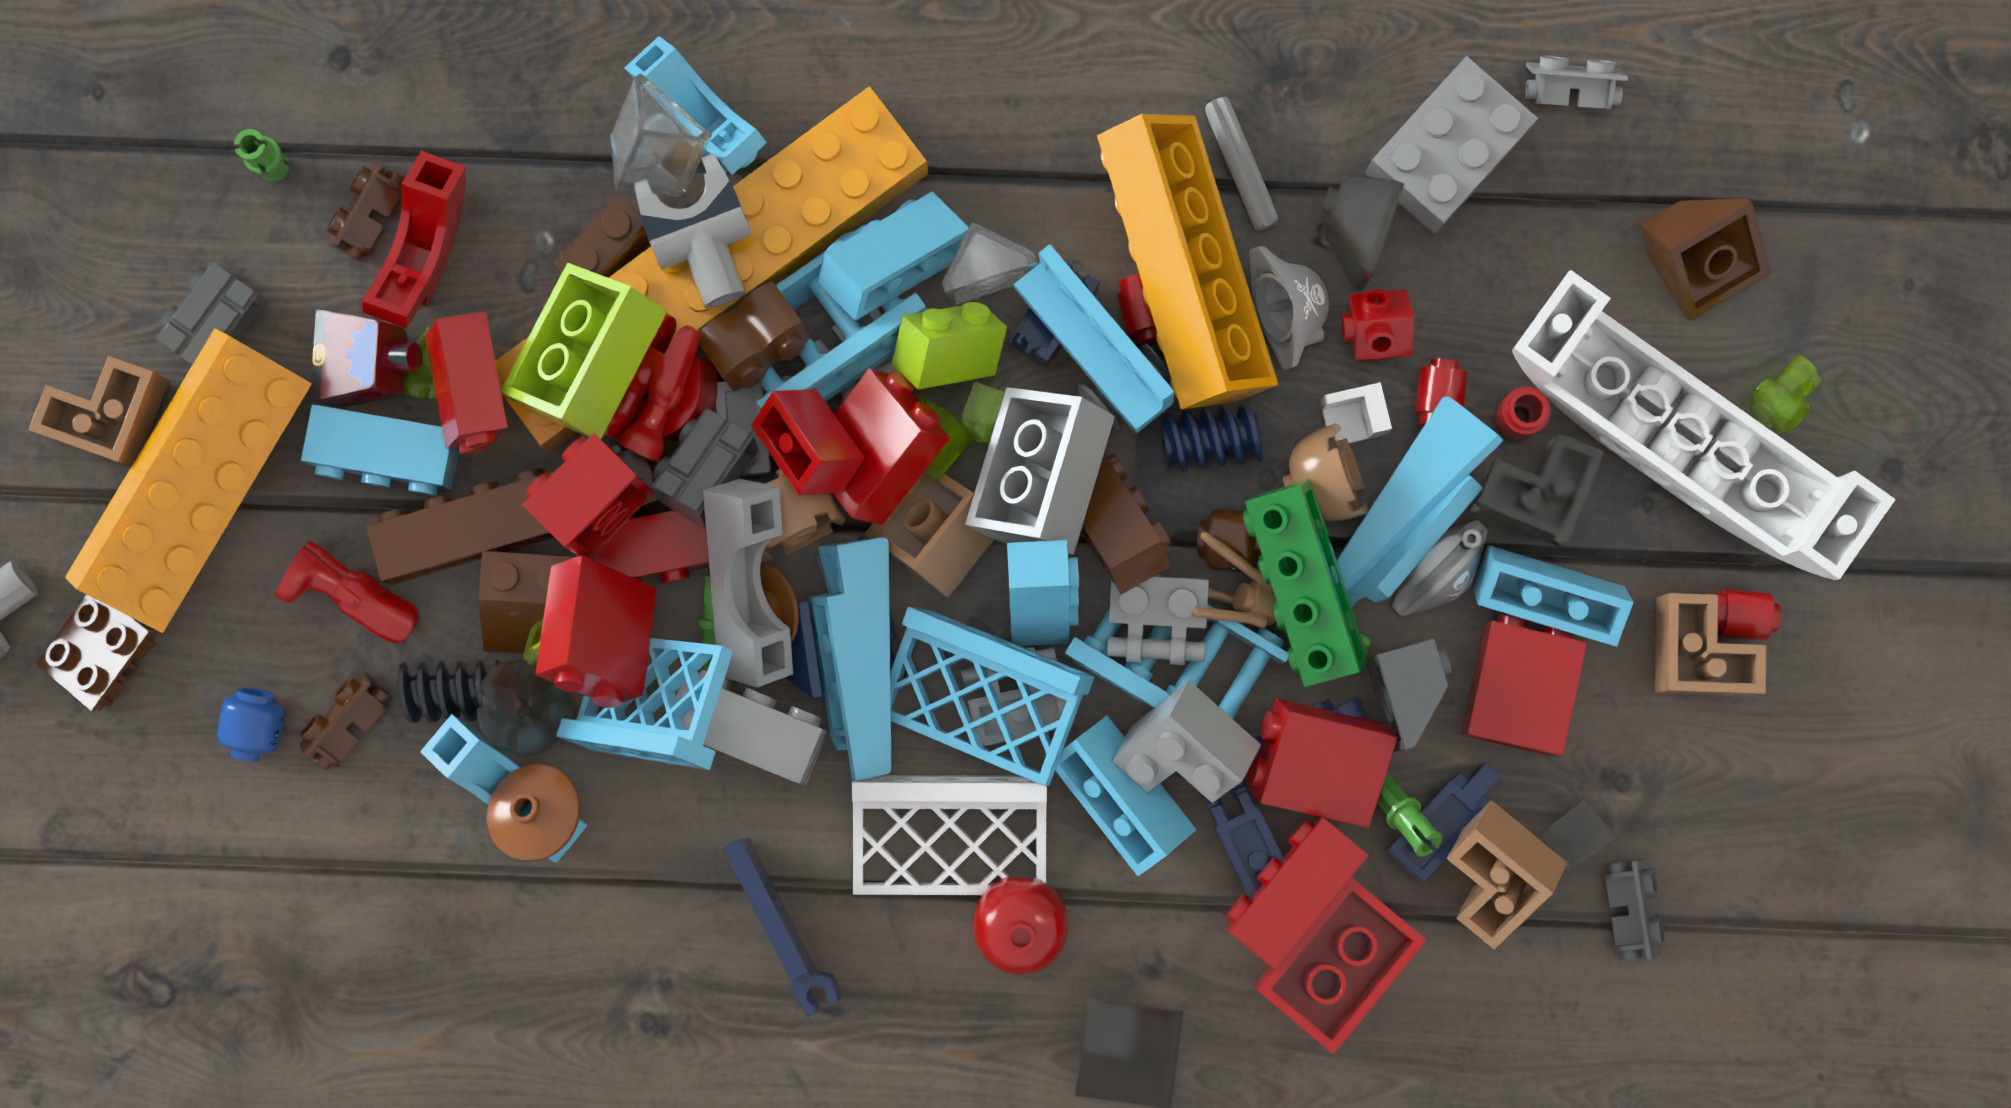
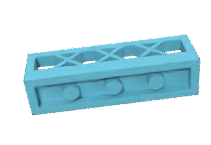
[1014,244,1174,434]

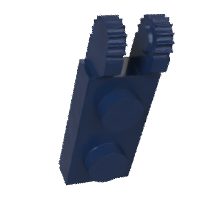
[1201,782,1283,898]

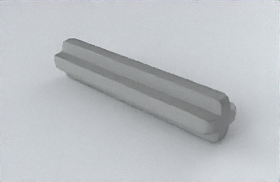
[1205,97,1279,231]

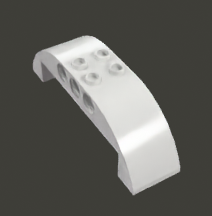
[1512,270,1896,580]

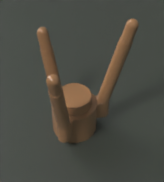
[1192,532,1277,629]

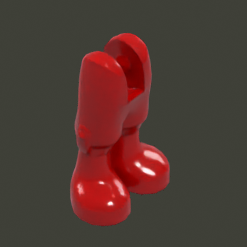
[603,313,701,461]
[274,541,420,644]

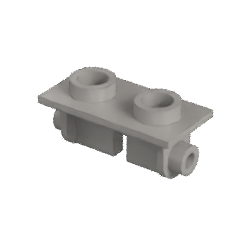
[1525,56,1628,110]

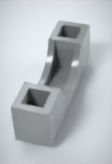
[703,479,793,687]

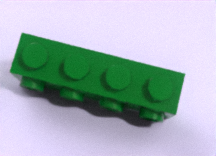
[1243,479,1369,687]

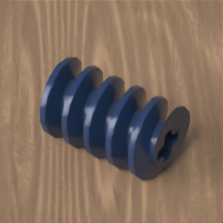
[1161,402,1263,472]

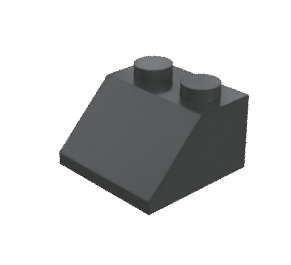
[1367,639,1452,752]

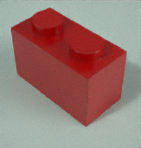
[751,389,865,496]

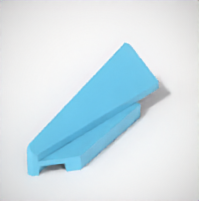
[1337,396,1503,607]
[808,537,891,781]

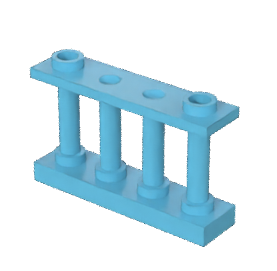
[757,224,927,408]
[1064,574,1288,719]

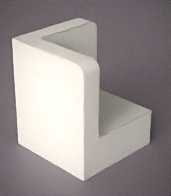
[1319,382,1392,444]

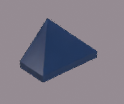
[785,601,824,700]

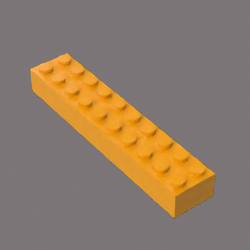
[495,86,928,453]

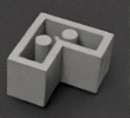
[1112,680,1261,803]

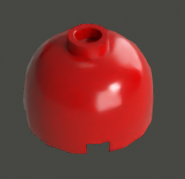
[972,876,1069,976]

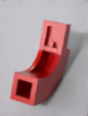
[362,151,466,329]

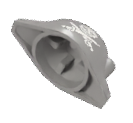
[1249,246,1329,370]
[1390,520,1488,618]

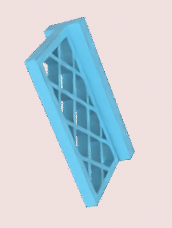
[890,606,1095,786]
[556,638,733,770]

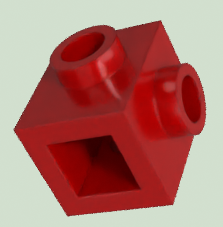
[1341,289,1414,361]

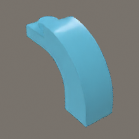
[625,36,767,175]
[420,714,588,863]

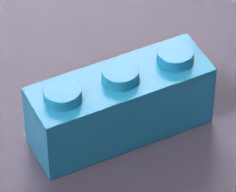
[818,191,970,321]
[301,404,460,496]
[1007,540,1079,646]
[1472,545,1634,647]
[1055,716,1197,876]

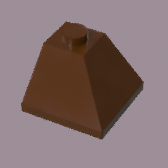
[1640,198,1770,321]

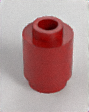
[1117,273,1157,346]
[1415,359,1468,427]
[1495,387,1551,440]
[1710,589,1781,641]

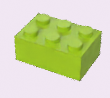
[501,263,667,439]

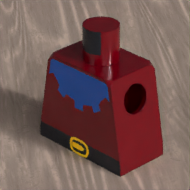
[310,310,423,407]

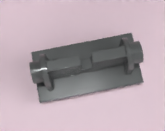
[1604,858,1665,960]

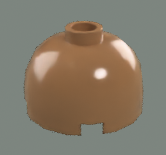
[1283,423,1368,522]

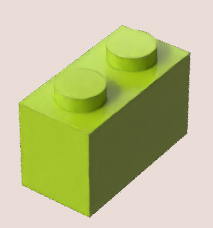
[891,302,1007,390]

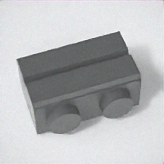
[156,262,268,365]
[651,408,759,528]

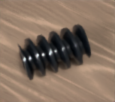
[397,660,504,723]

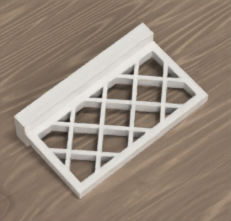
[852,775,1047,895]

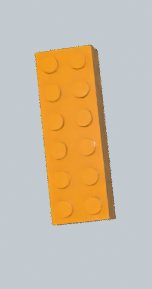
[1097,114,1278,409]
[65,328,312,633]

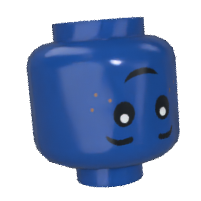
[216,687,285,761]

